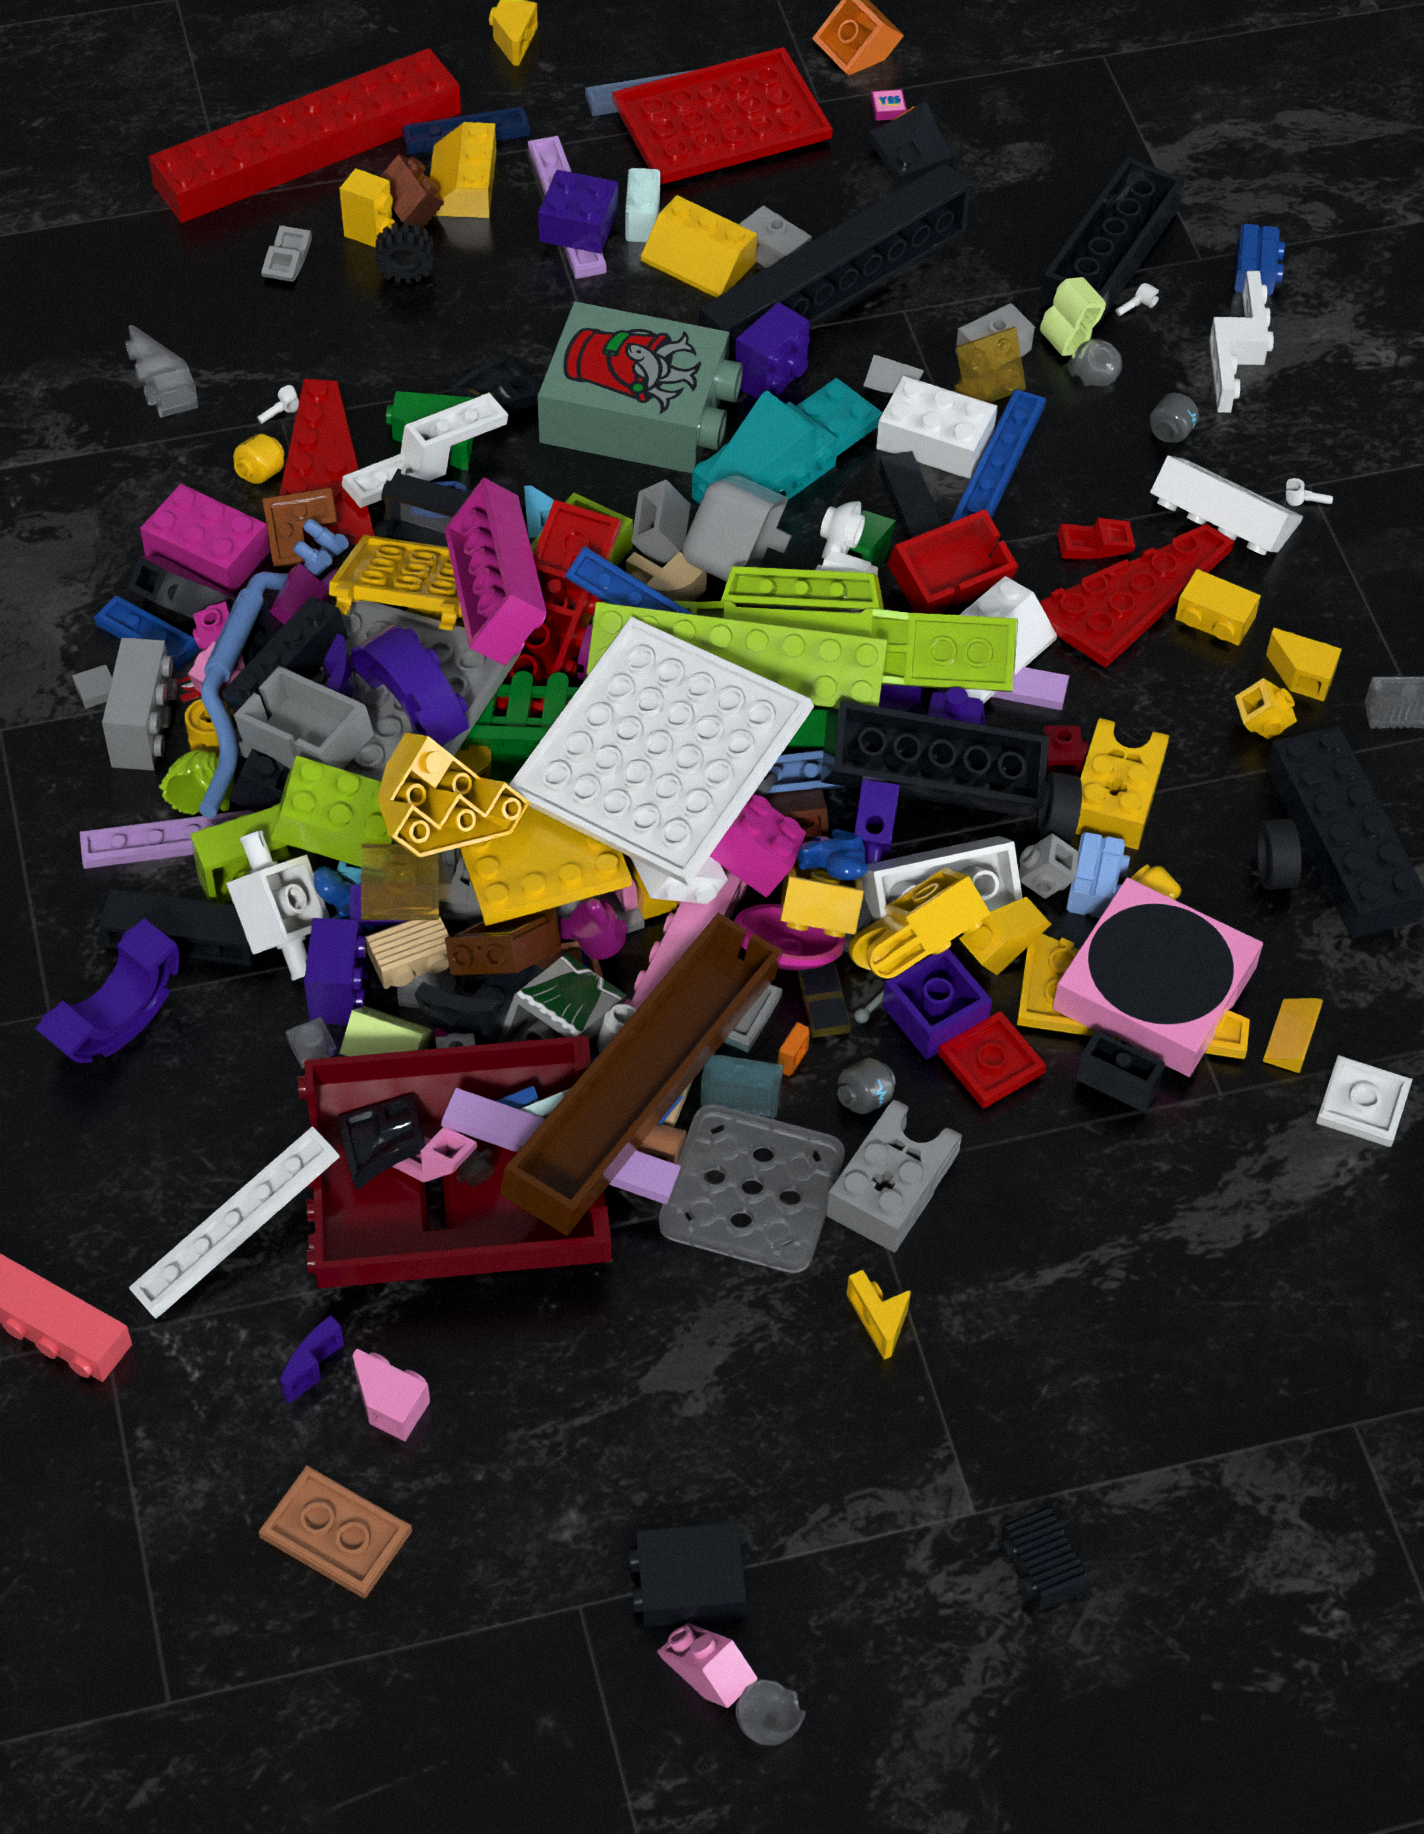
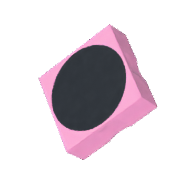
[1053,877,1263,1077]

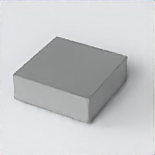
[72,665,112,709]

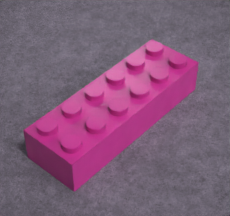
[444,477,547,666]

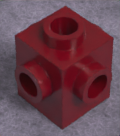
[1043,725,1089,778]

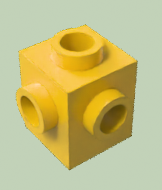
[1235,678,1297,740]

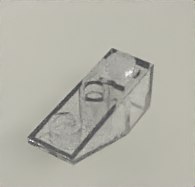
[125,325,198,418]

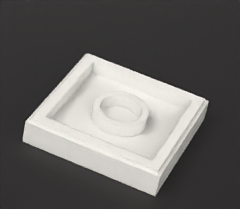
[1316,1055,1412,1147]

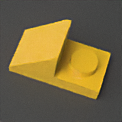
[847,1270,911,1360]

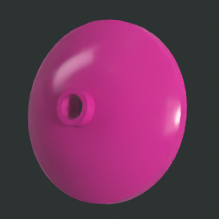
[734,904,846,971]

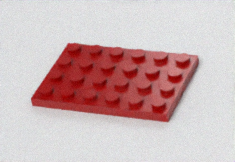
[612,47,833,185]

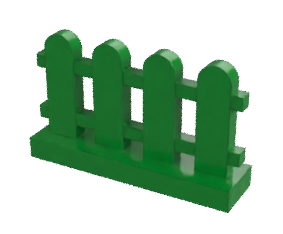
[460,671,588,758]

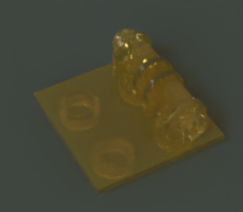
[955,326,1026,403]

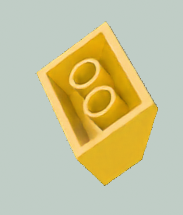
[430,122,497,218]
[641,195,757,298]

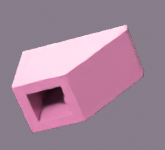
[353,1349,430,1441]
[657,1623,758,1708]

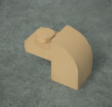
[626,551,707,602]

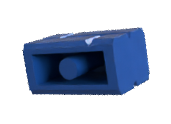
[1234,224,1285,296]

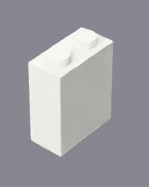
[631,856,728,904]

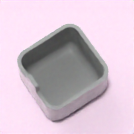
[683,475,792,582]

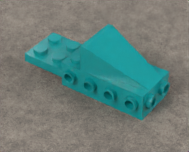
[692,378,883,504]

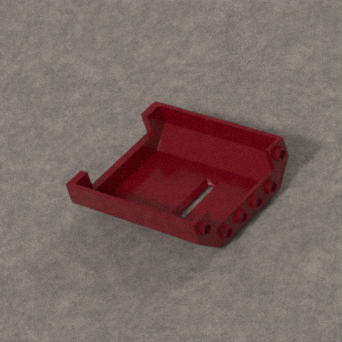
[298,1036,611,1289]

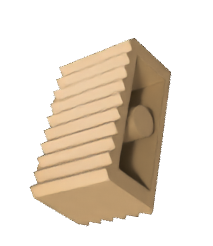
[365,910,450,989]

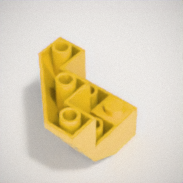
[377,733,530,857]

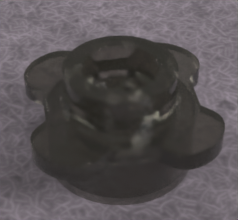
[456,1149,496,1187]

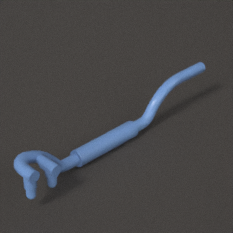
[199,519,349,818]

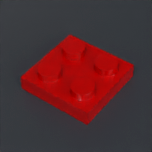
[938,1011,1046,1109]

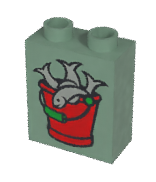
[538,301,743,473]

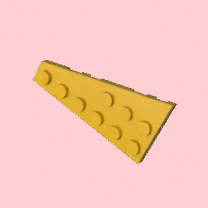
[1017,934,1250,1059]

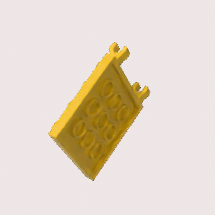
[329,535,463,631]
[459,806,632,926]

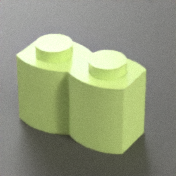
[1040,277,1106,356]

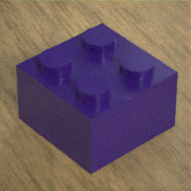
[538,169,619,254]
[735,302,810,400]
[304,918,370,1025]
[882,948,992,1060]

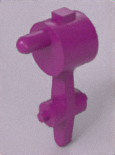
[500,899,628,960]

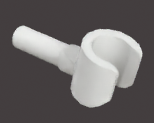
[1115,283,1159,316]
[257,385,299,424]
[1286,478,1333,506]

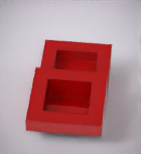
[1056,518,1135,559]

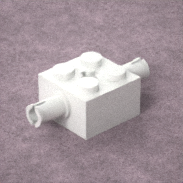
[226,830,330,981]

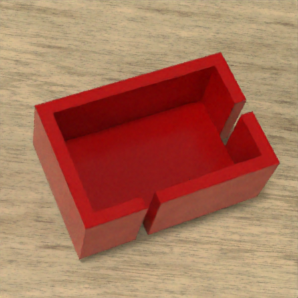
[887,509,1019,614]

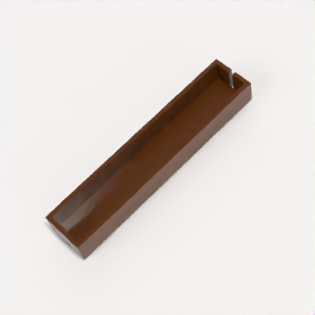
[500,912,783,1236]

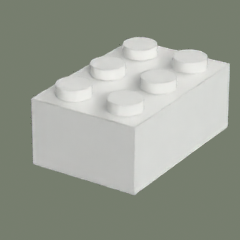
[876,376,997,479]

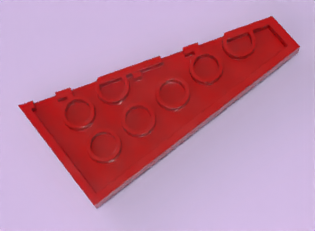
[279,379,375,544]
[1039,524,1234,668]

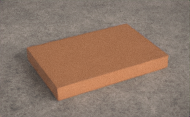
[259,1465,412,1599]

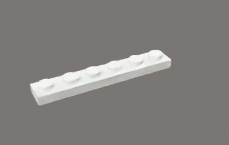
[129,1126,340,1319]

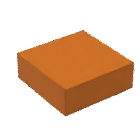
[778,1022,810,1076]

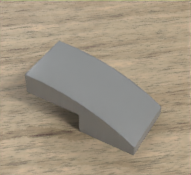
[261,226,312,282]

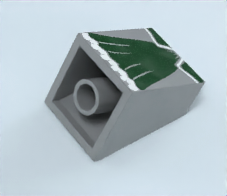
[498,953,627,1052]

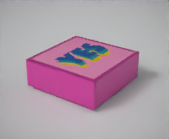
[871,89,907,121]

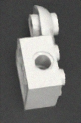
[802,501,878,613]

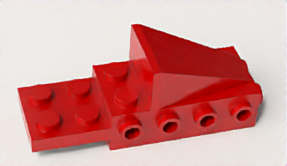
[495,500,622,718]

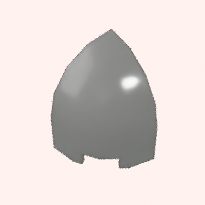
[863,355,924,393]

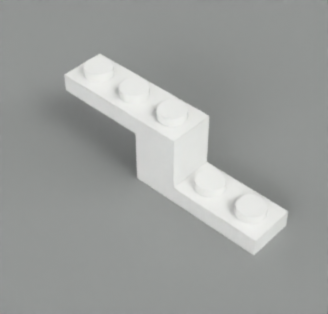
[1209,271,1273,413]
[342,393,508,508]

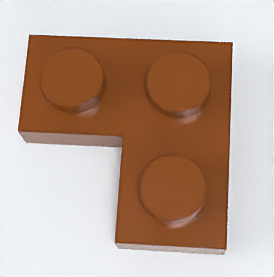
[263,488,338,569]

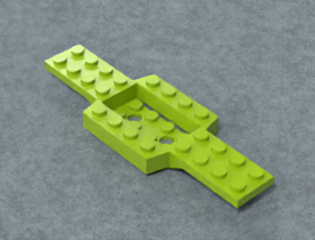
[592,566,1018,710]

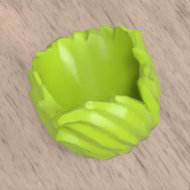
[159,750,235,815]

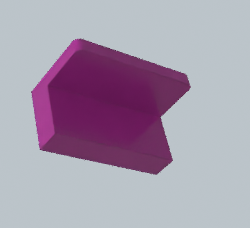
[269,563,338,625]

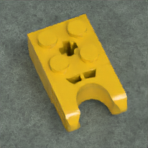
[1075,718,1169,850]
[849,867,991,979]

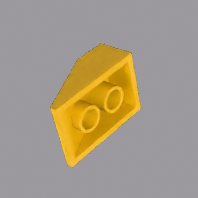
[780,857,864,938]

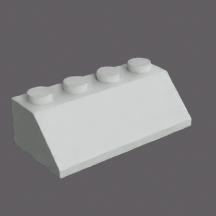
[1150,455,1303,555]
[934,576,1057,704]
[862,836,1022,922]

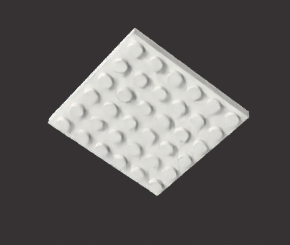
[509,617,814,886]

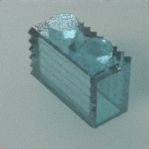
[701,1054,784,1119]

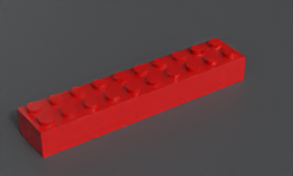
[149,48,461,223]

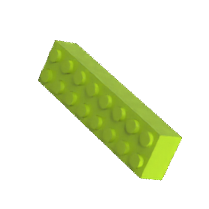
[587,602,887,708]

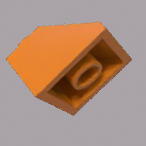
[812,0,904,75]

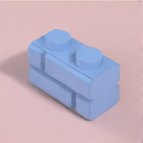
[1066,832,1130,918]

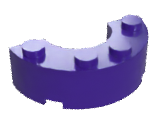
[351,624,469,746]
[35,918,179,1063]

